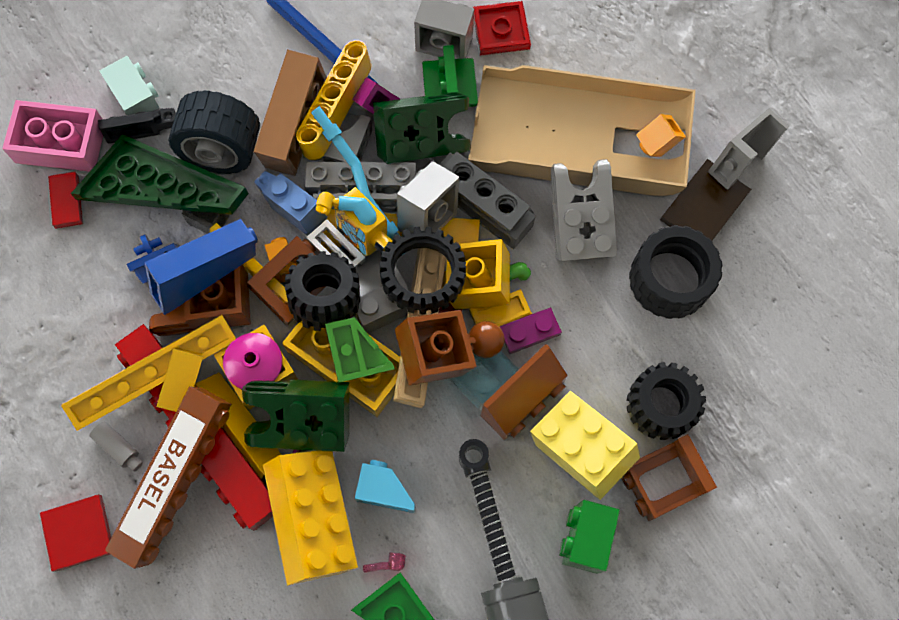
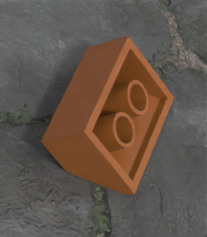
[480,344,568,440]

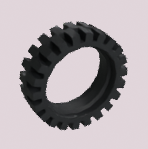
[380,227,466,314]

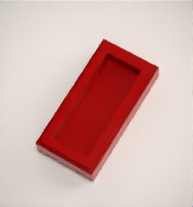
[48,172,83,229]

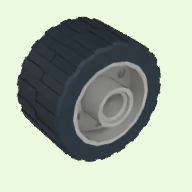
[168,90,260,174]

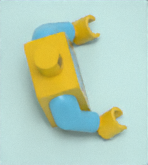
[316,187,392,256]

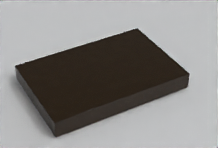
[660,159,752,241]

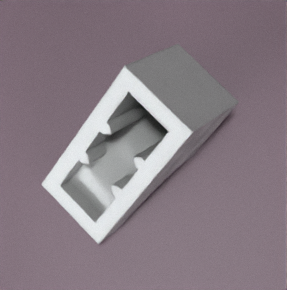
[323,115,373,162]

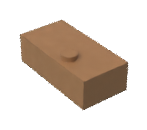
[254,49,327,176]

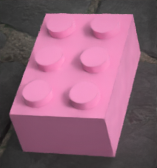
[2,100,103,172]

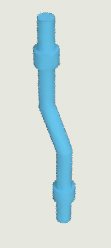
[311,106,405,255]

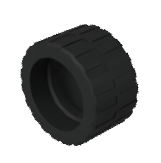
[629,225,723,319]

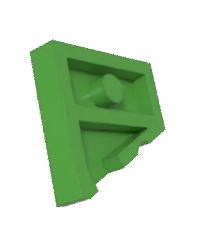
[325,317,394,383]

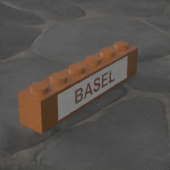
[105,386,232,569]

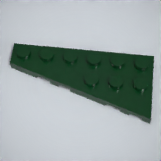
[71,134,249,215]

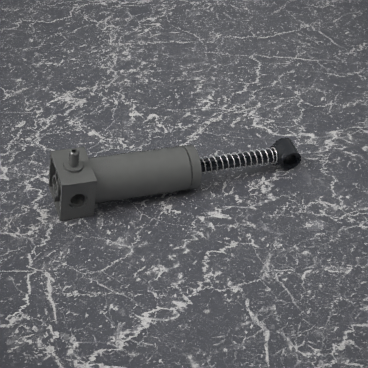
[459,439,549,620]

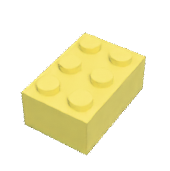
[530,391,640,500]

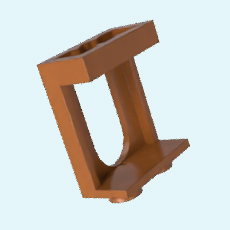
[247,236,327,326]
[621,434,717,522]

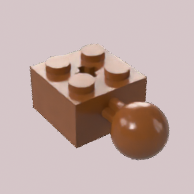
[395,310,505,386]

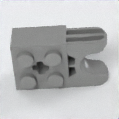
[551,159,617,261]

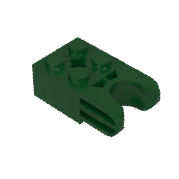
[373,93,471,164]
[242,379,350,452]

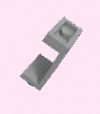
[708,108,789,190]

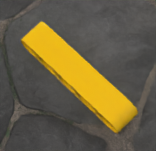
[296,40,372,160]

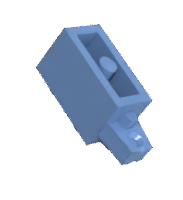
[254,171,327,236]

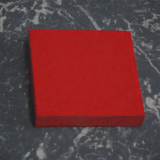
[473,1,531,56]
[40,494,111,572]

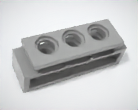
[305,162,416,212]

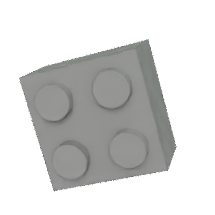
[414,0,474,59]
[397,161,459,233]

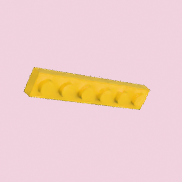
[61,315,236,431]

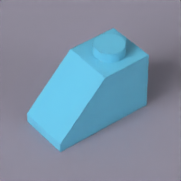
[355,460,415,513]

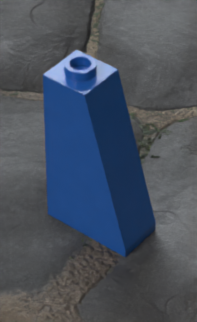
[144,219,258,315]

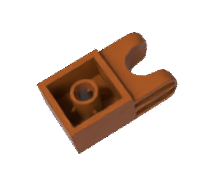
[149,265,251,336]

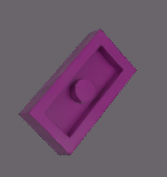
[499,307,562,355]

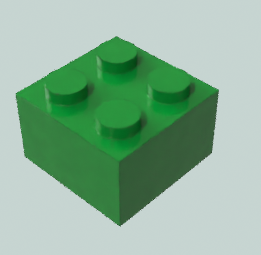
[559,500,620,574]

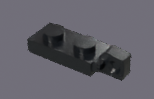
[98,108,176,144]

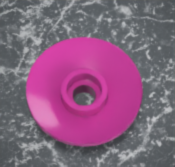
[223,333,283,389]

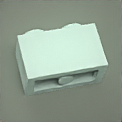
[99,56,159,115]

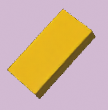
[469,289,532,326]
[156,348,203,412]

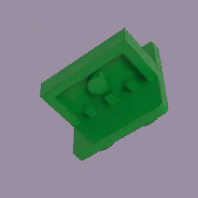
[422,45,478,107]

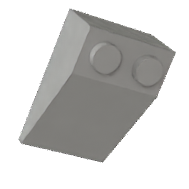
[346,250,409,334]

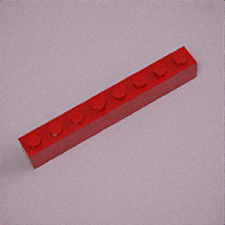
[114,324,273,531]

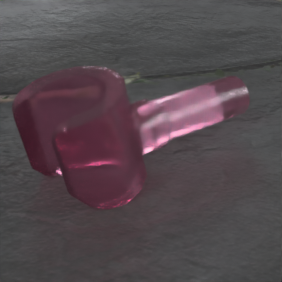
[363,552,406,573]

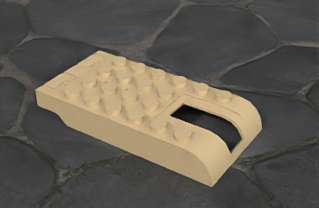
[468,65,696,196]

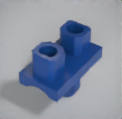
[126,234,178,284]

